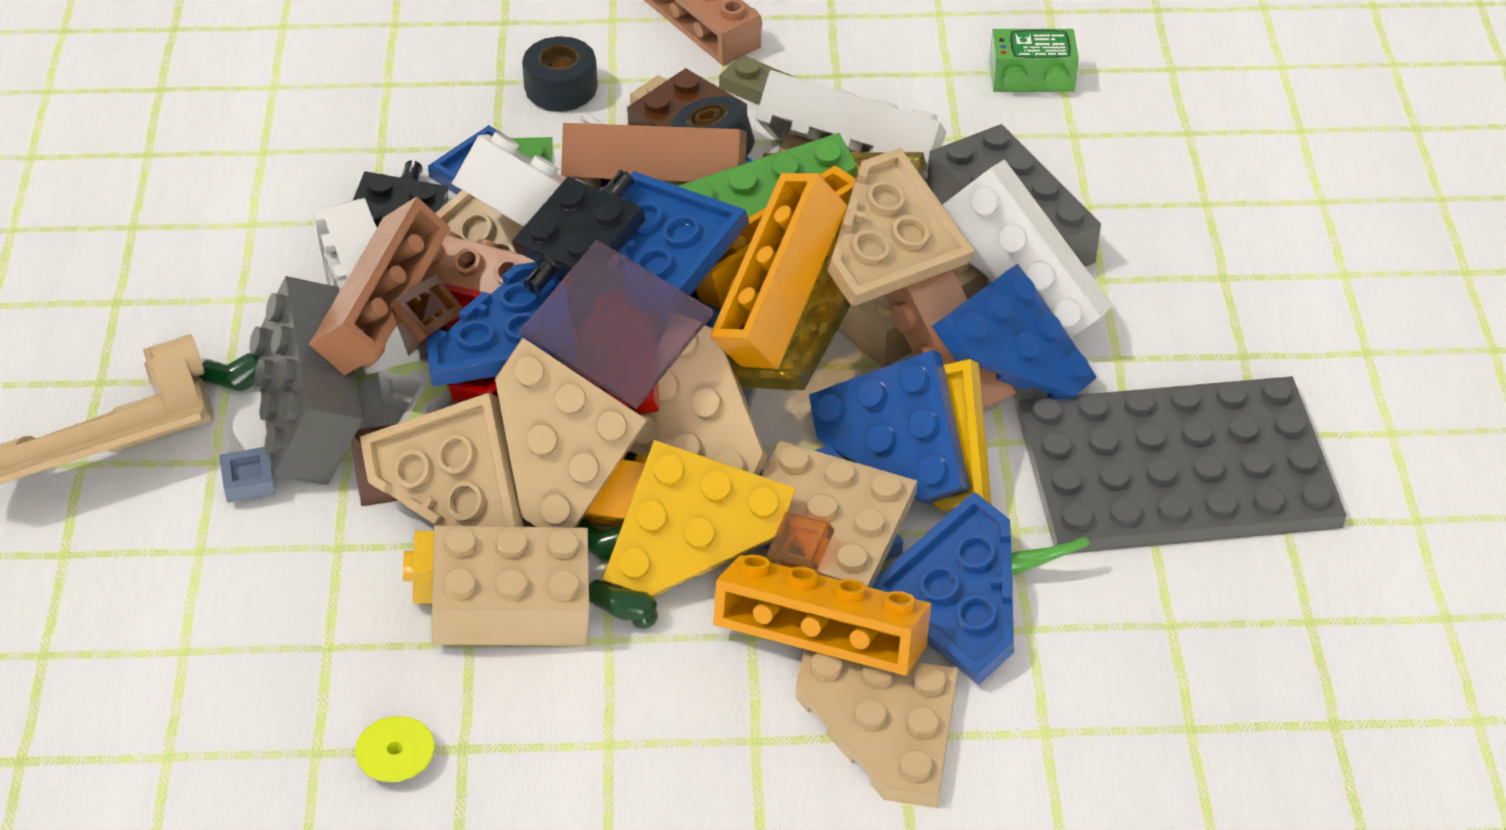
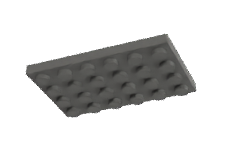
[1017,376,1347,553]

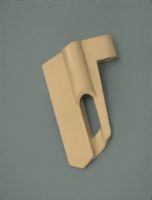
[0,334,214,484]

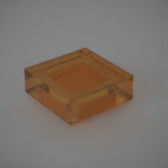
[766,512,835,571]

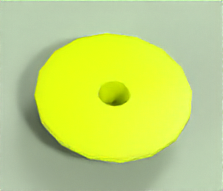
[354,716,435,782]

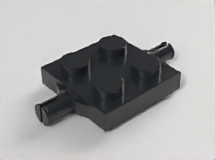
[352,160,448,228]
[512,169,646,295]

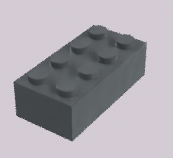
[927,124,1101,267]
[249,276,364,485]

